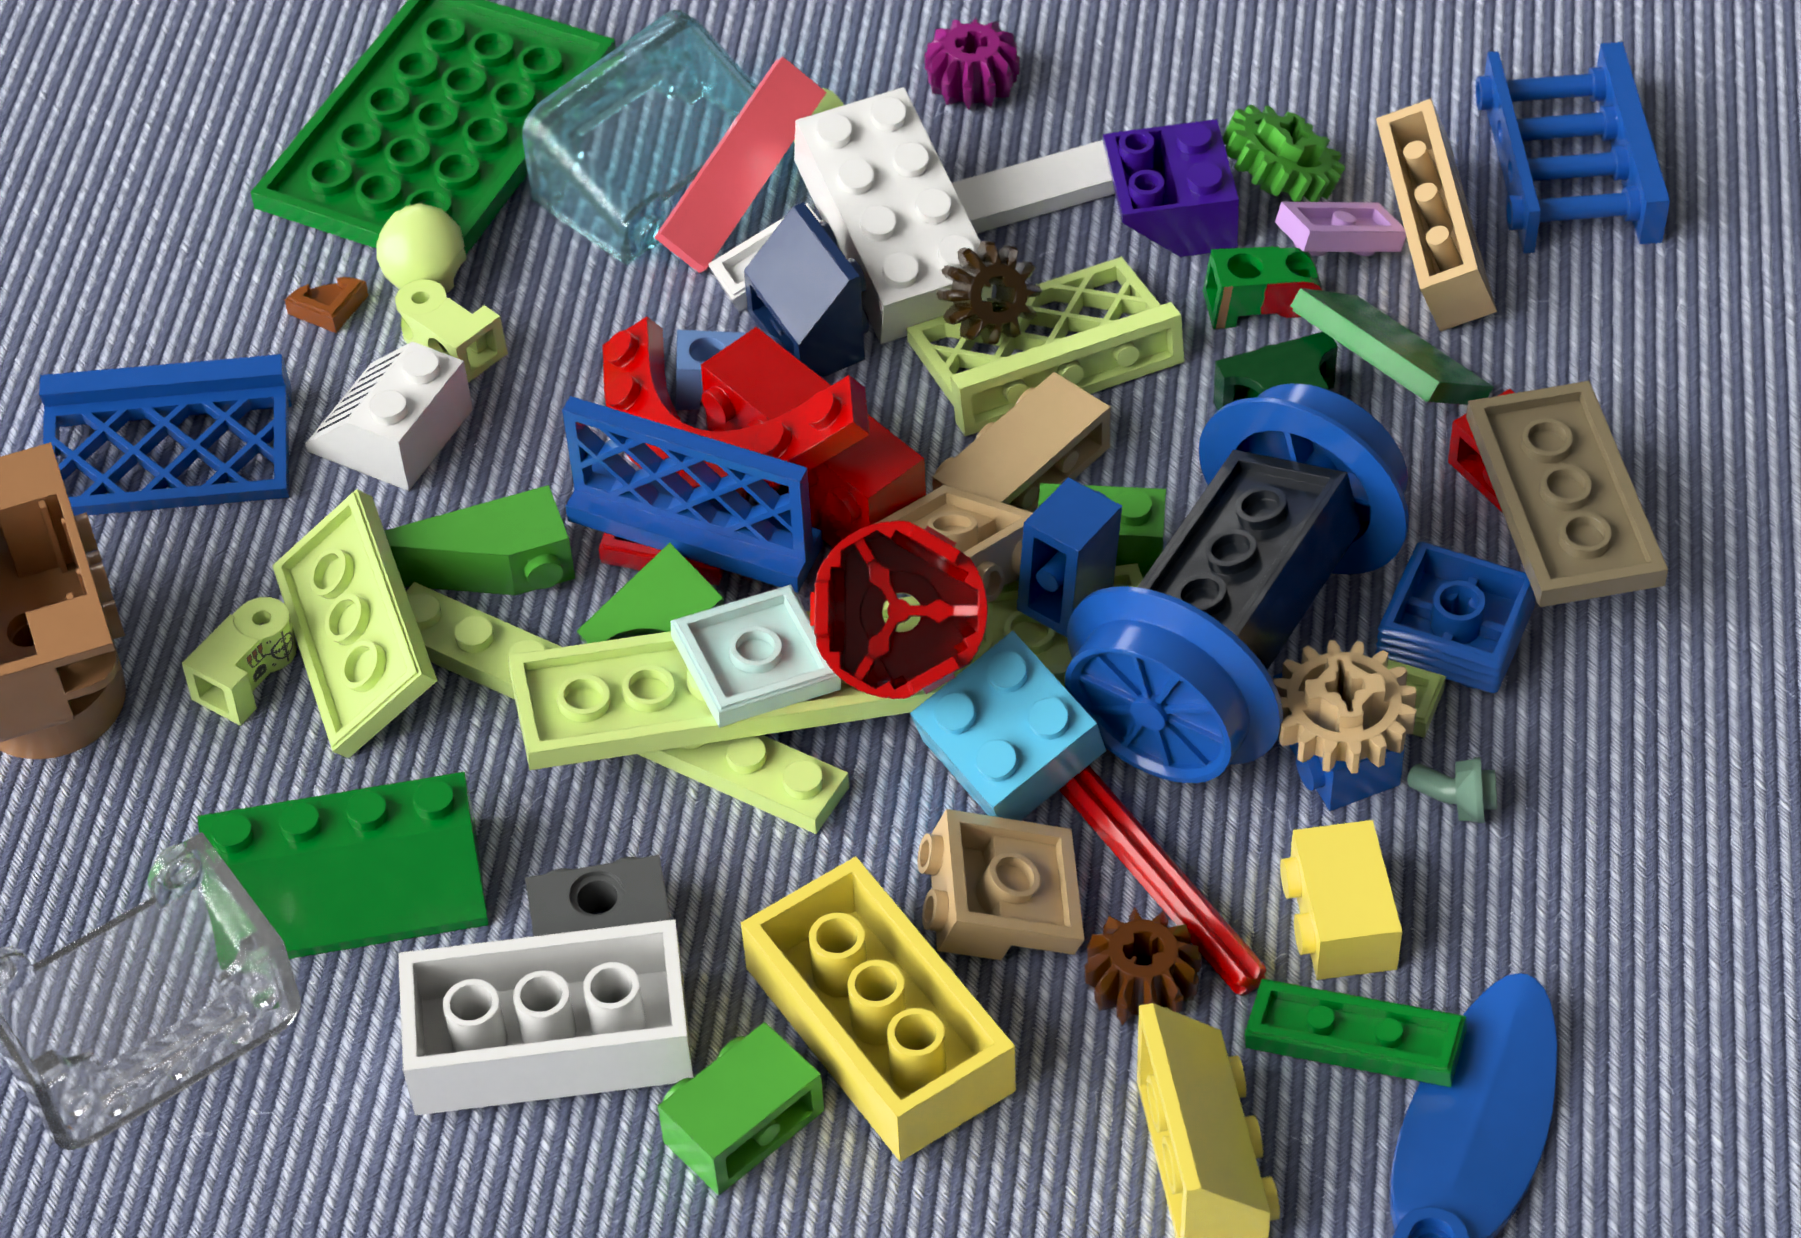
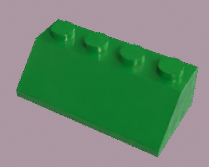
[198,772,489,971]

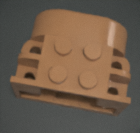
[0,442,126,759]

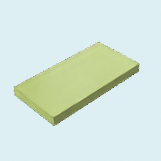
[272,489,437,758]

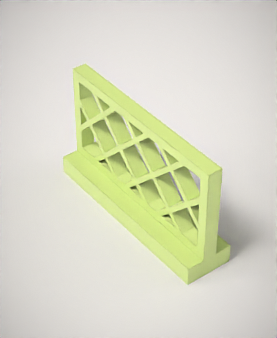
[906,257,1184,436]

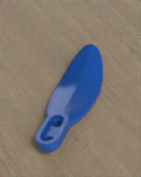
[1390,973,1557,1238]

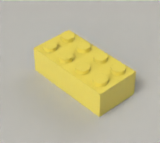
[741,856,1016,1162]

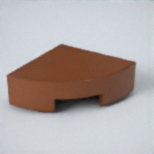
[285,277,369,333]

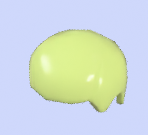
[377,203,467,293]

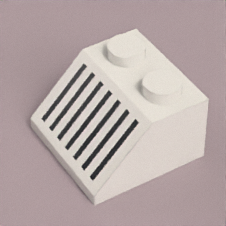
[305,341,473,491]

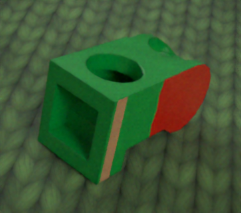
[1203,246,1323,329]

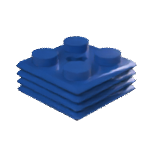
[1375,541,1536,693]

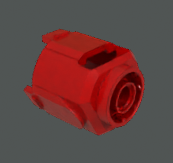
[810,521,988,699]

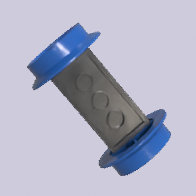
[1065,383,1409,783]

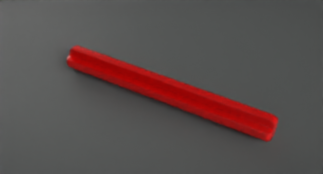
[1059,765,1266,996]

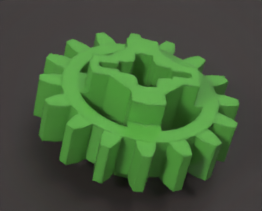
[1222,104,1345,202]

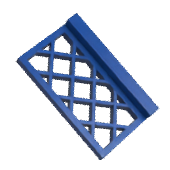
[39,354,292,516]
[562,396,823,593]

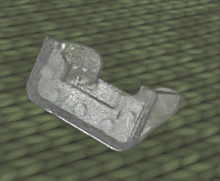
[0,832,301,1150]

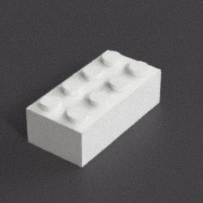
[794,87,993,344]
[398,919,693,1115]

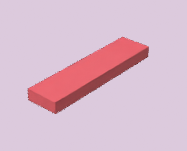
[654,56,827,273]

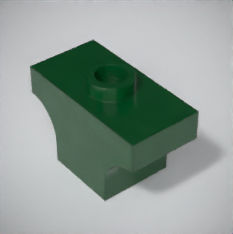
[1213,331,1338,410]

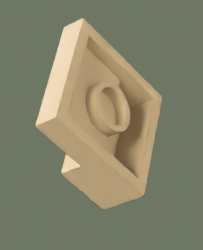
[877,485,1033,602]
[917,809,1085,960]

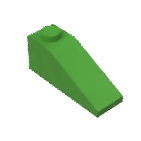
[384,485,576,596]

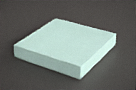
[671,585,841,728]

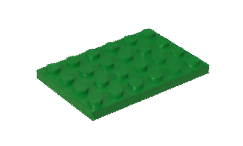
[251,0,617,255]

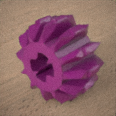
[925,17,1020,110]

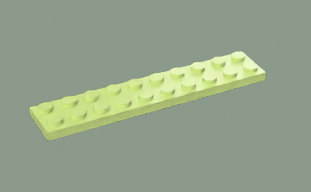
[508,563,1143,770]

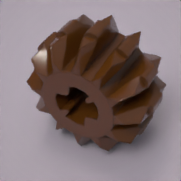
[1084,907,1201,1025]

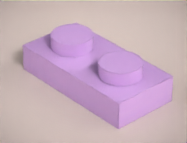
[1275,202,1406,256]

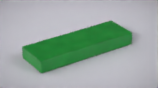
[1244,979,1467,1087]

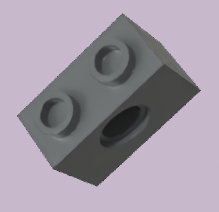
[525,855,671,936]

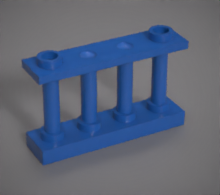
[1475,42,1670,254]

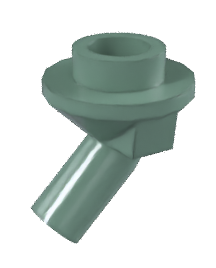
[1407,757,1497,823]

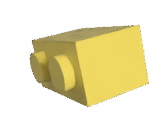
[1280,820,1402,980]

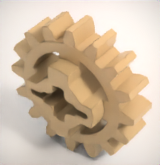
[1273,640,1417,774]

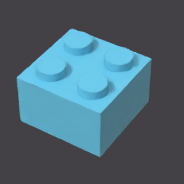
[910,631,1106,821]

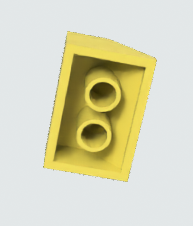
[1137,1003,1280,1238]

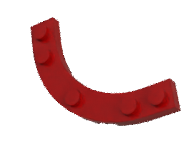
[602,316,870,489]

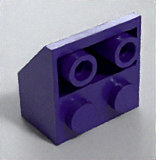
[1103,119,1239,257]

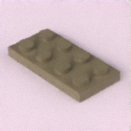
[1466,381,1668,608]

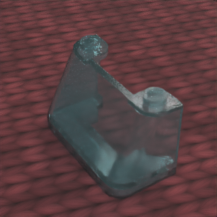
[522,10,758,266]

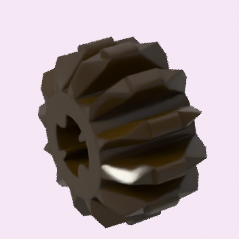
[936,241,1043,345]

